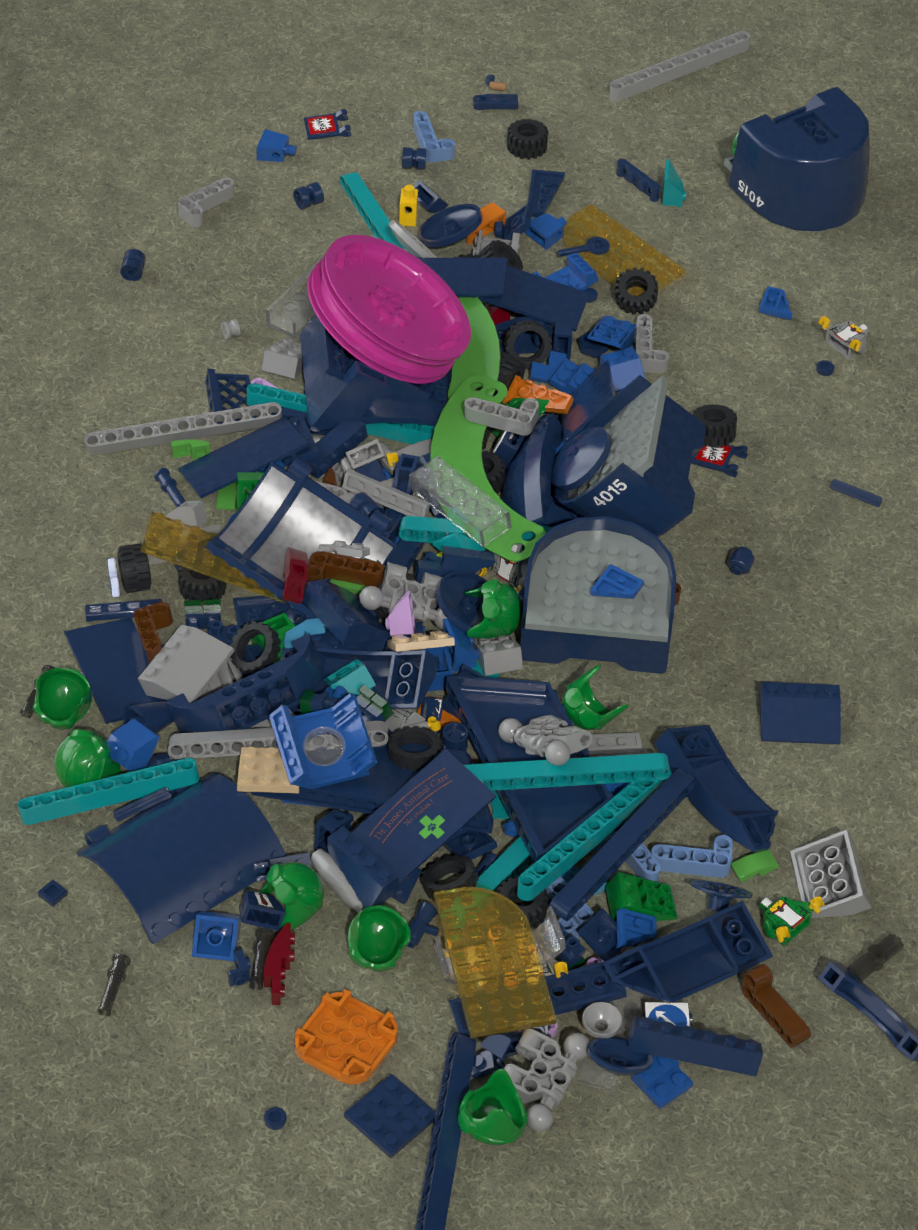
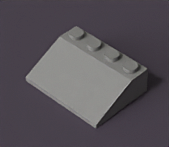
[138,625,235,704]
[790,830,872,918]

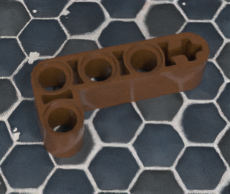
[306,551,384,587]
[134,602,173,664]
[742,964,811,1048]

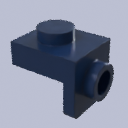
[579,331,608,358]
[228,949,251,986]
[471,1050,505,1079]

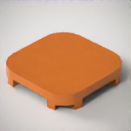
[295,989,398,1084]

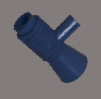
[407,902,439,949]

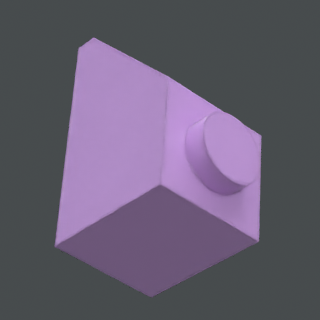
[386,591,416,636]

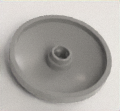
[389,219,437,258]

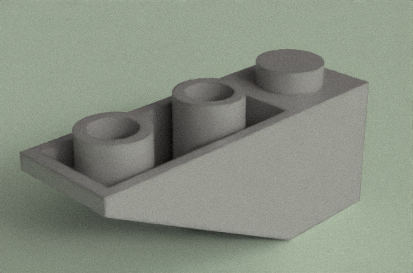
[150,501,207,531]

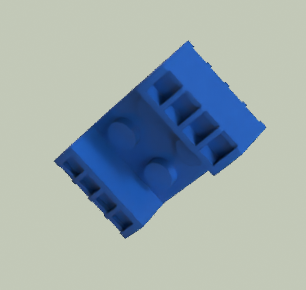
[533,253,599,291]

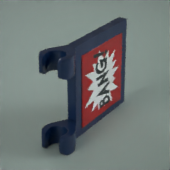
[304,109,351,140]
[691,445,748,477]

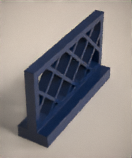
[205,368,256,424]

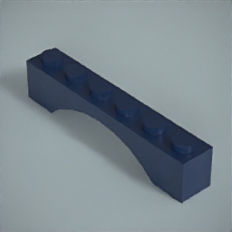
[383,453,422,543]
[818,961,918,1061]

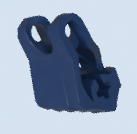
[495,316,554,355]

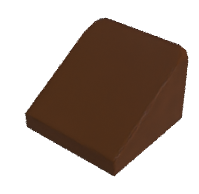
[323,468,337,486]

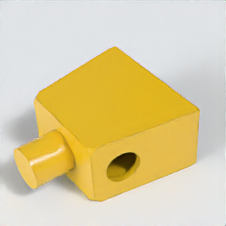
[399,185,418,227]

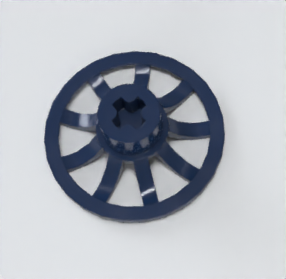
[690,880,753,911]

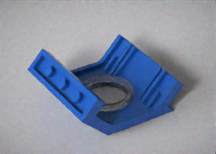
[269,693,377,789]

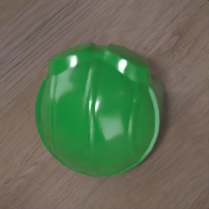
[465,579,523,639]
[562,665,629,730]
[32,668,92,730]
[55,729,121,788]
[260,862,324,930]
[348,905,411,972]
[458,1069,528,1145]

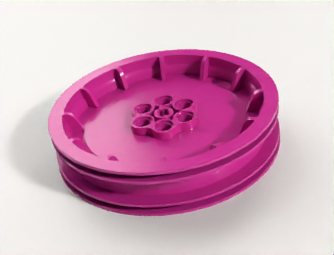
[308,235,471,384]

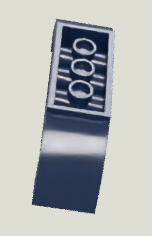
[166,633,323,733]

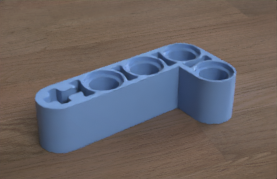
[413,111,455,162]
[593,821,660,882]
[651,835,733,878]
[546,876,593,938]

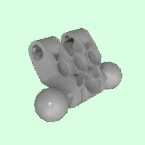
[359,562,448,630]
[498,715,592,766]
[504,1028,590,1132]

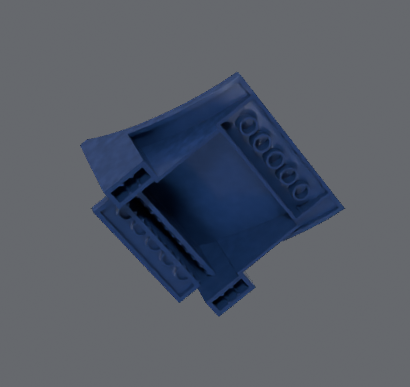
[300,315,452,432]

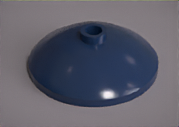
[588,1037,653,1076]

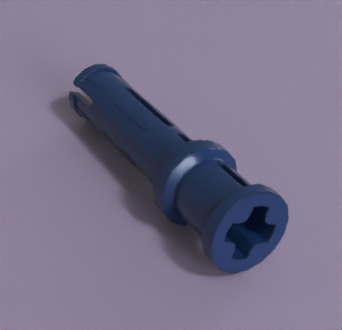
[154,468,186,507]

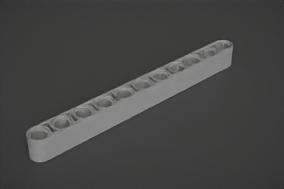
[609,31,751,101]
[84,402,282,455]
[168,721,388,759]

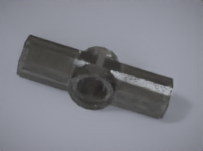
[847,934,904,981]

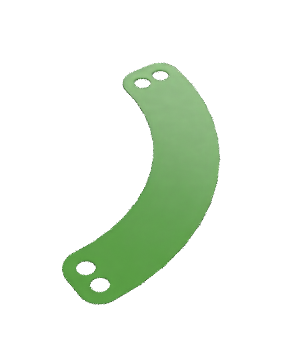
[448,297,500,399]
[430,375,546,562]

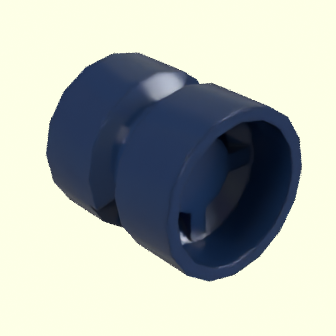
[402,147,426,169]
[293,182,324,210]
[120,249,146,281]
[350,492,384,518]
[442,722,468,752]

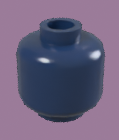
[727,546,755,575]

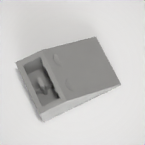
[262,338,303,379]
[472,635,523,676]

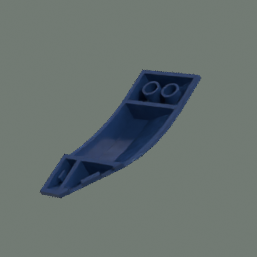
[502,413,563,523]
[280,647,438,709]
[654,725,779,852]
[603,901,773,1004]

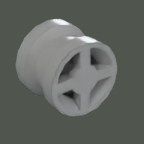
[221,319,241,339]

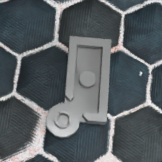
[320,541,370,558]

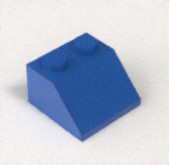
[600,347,645,393]
[443,619,479,672]
[107,718,160,771]
[192,911,241,961]

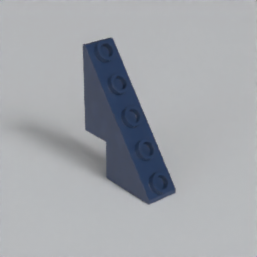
[414,546,495,584]

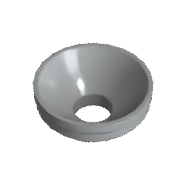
[582,1002,622,1038]

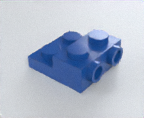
[549,358,596,394]
[631,1055,694,1109]

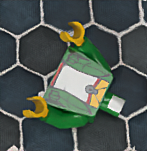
[759,897,825,946]

